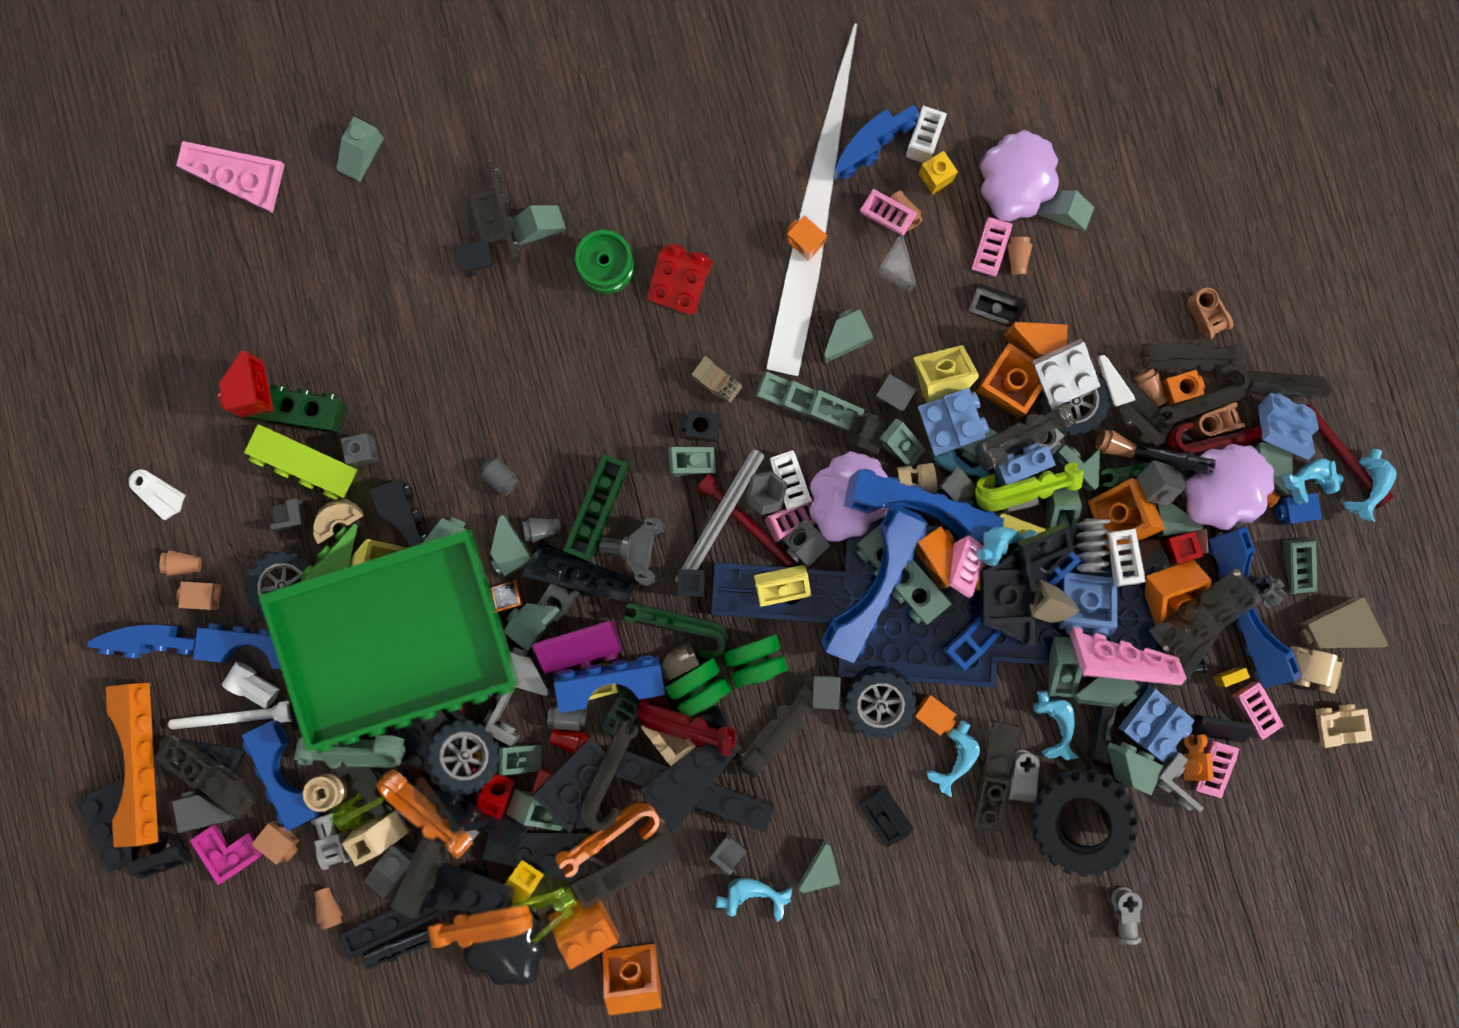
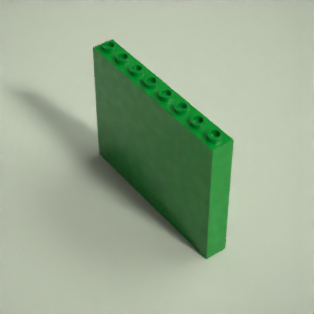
[259,530,520,754]

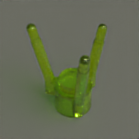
[333,777,383,832]
[511,886,577,943]

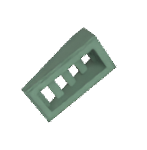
[1283,537,1317,594]

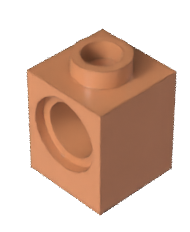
[176,582,222,610]
[252,820,301,864]

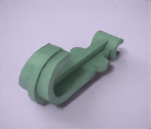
[294,735,405,769]

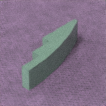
[755,372,865,433]

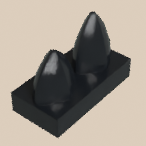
[127,833,192,879]

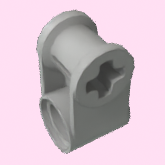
[1006,749,1040,803]

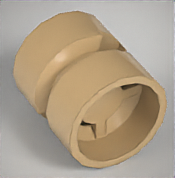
[895,463,938,494]
[303,773,348,812]

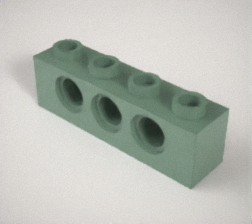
[856,524,951,625]

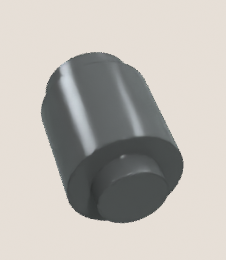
[480,458,520,496]
[548,703,587,731]

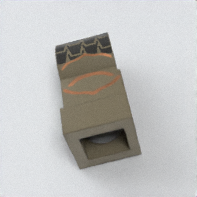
[691,356,742,404]

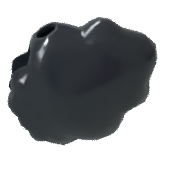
[463,903,545,985]

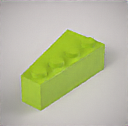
[244,424,358,500]

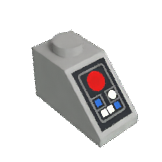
[510,647,551,696]

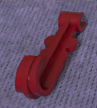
[1166,422,1266,456]
[637,695,737,756]

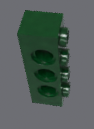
[230,385,345,434]
[563,453,630,562]

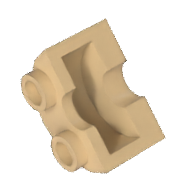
[314,499,363,544]
[1290,646,1344,694]
[1315,704,1372,748]
[641,708,697,767]

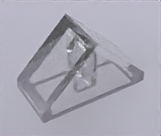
[877,236,916,292]

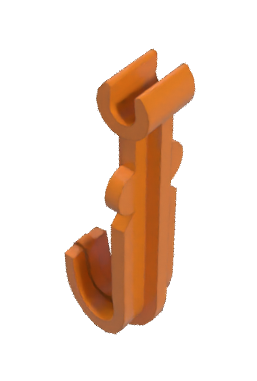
[377,769,473,859]
[555,801,659,877]
[428,906,533,948]

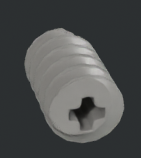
[1076,519,1111,573]

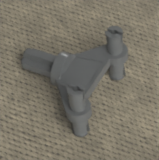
[599,517,666,586]

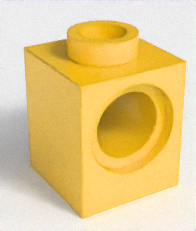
[918,151,958,195]
[506,860,544,907]

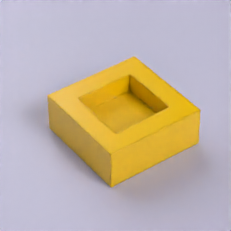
[1212,667,1250,687]

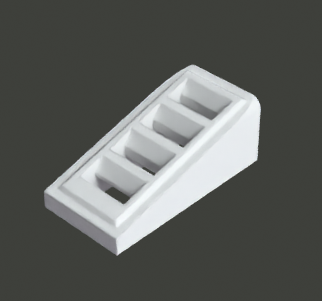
[906,106,947,163]
[1097,355,1135,406]
[769,451,812,511]
[1108,529,1145,587]

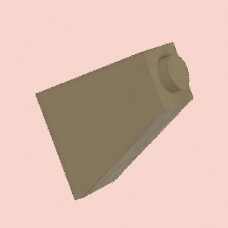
[1298,597,1388,648]

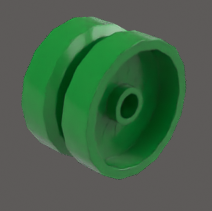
[575,230,635,294]
[723,634,789,689]
[664,658,733,717]

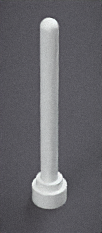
[168,701,292,730]

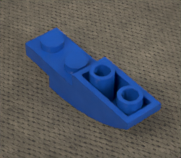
[833,105,920,181]
[87,625,196,658]

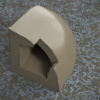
[1030,580,1080,622]
[661,641,700,683]

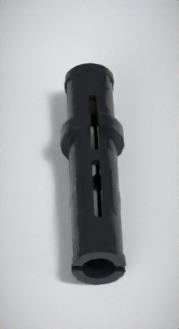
[1135,442,1216,476]
[362,928,431,969]

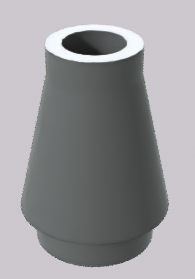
[522,518,561,543]

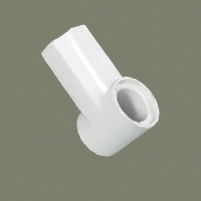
[222,661,280,709]

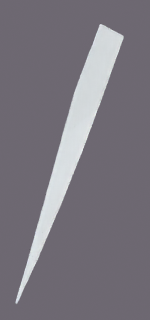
[767,24,857,376]

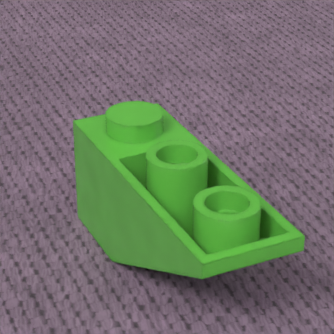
[299,523,357,582]

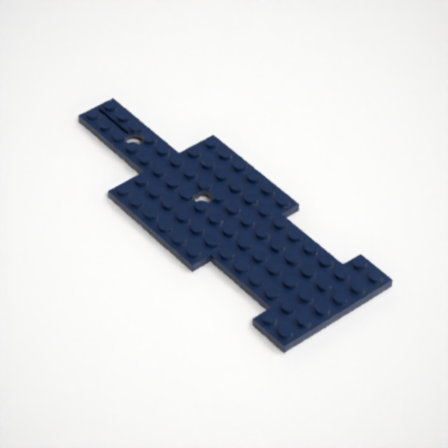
[711,522,1161,698]

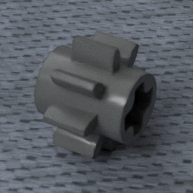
[1250,574,1287,609]

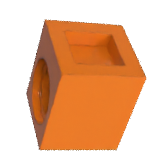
[786,215,828,261]
[1161,370,1205,407]
[913,694,956,736]

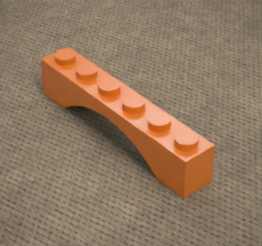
[106,683,158,847]

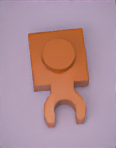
[1182,735,1214,781]

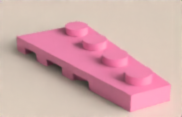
[177,141,284,213]
[1069,627,1186,685]

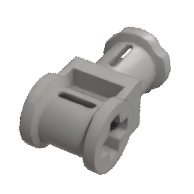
[311,812,351,870]
[1111,886,1142,945]

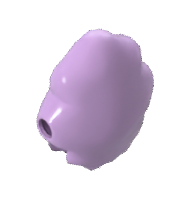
[980,130,1059,221]
[1184,444,1274,529]
[809,451,889,542]

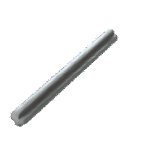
[675,449,764,583]

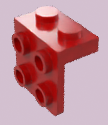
[647,244,714,315]

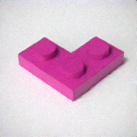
[190,824,263,885]

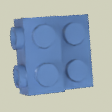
[917,388,989,457]
[1258,393,1319,460]
[993,443,1056,486]
[1059,573,1117,638]
[1119,686,1195,763]

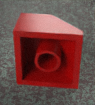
[218,351,273,418]

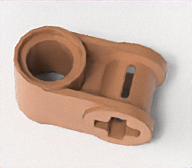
[1187,288,1233,340]
[1190,402,1246,439]

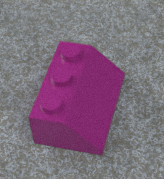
[532,621,623,677]

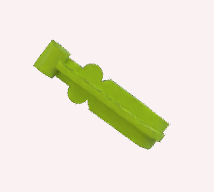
[975,462,1084,511]

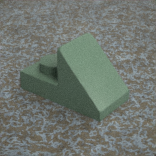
[880,419,926,467]
[1053,445,1100,492]
[668,447,716,477]

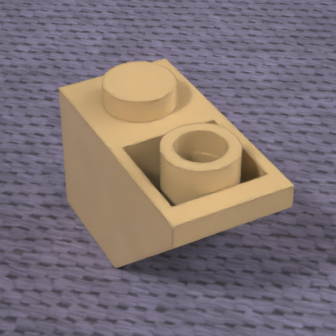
[342,809,410,866]

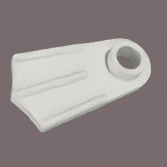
[129,470,185,520]

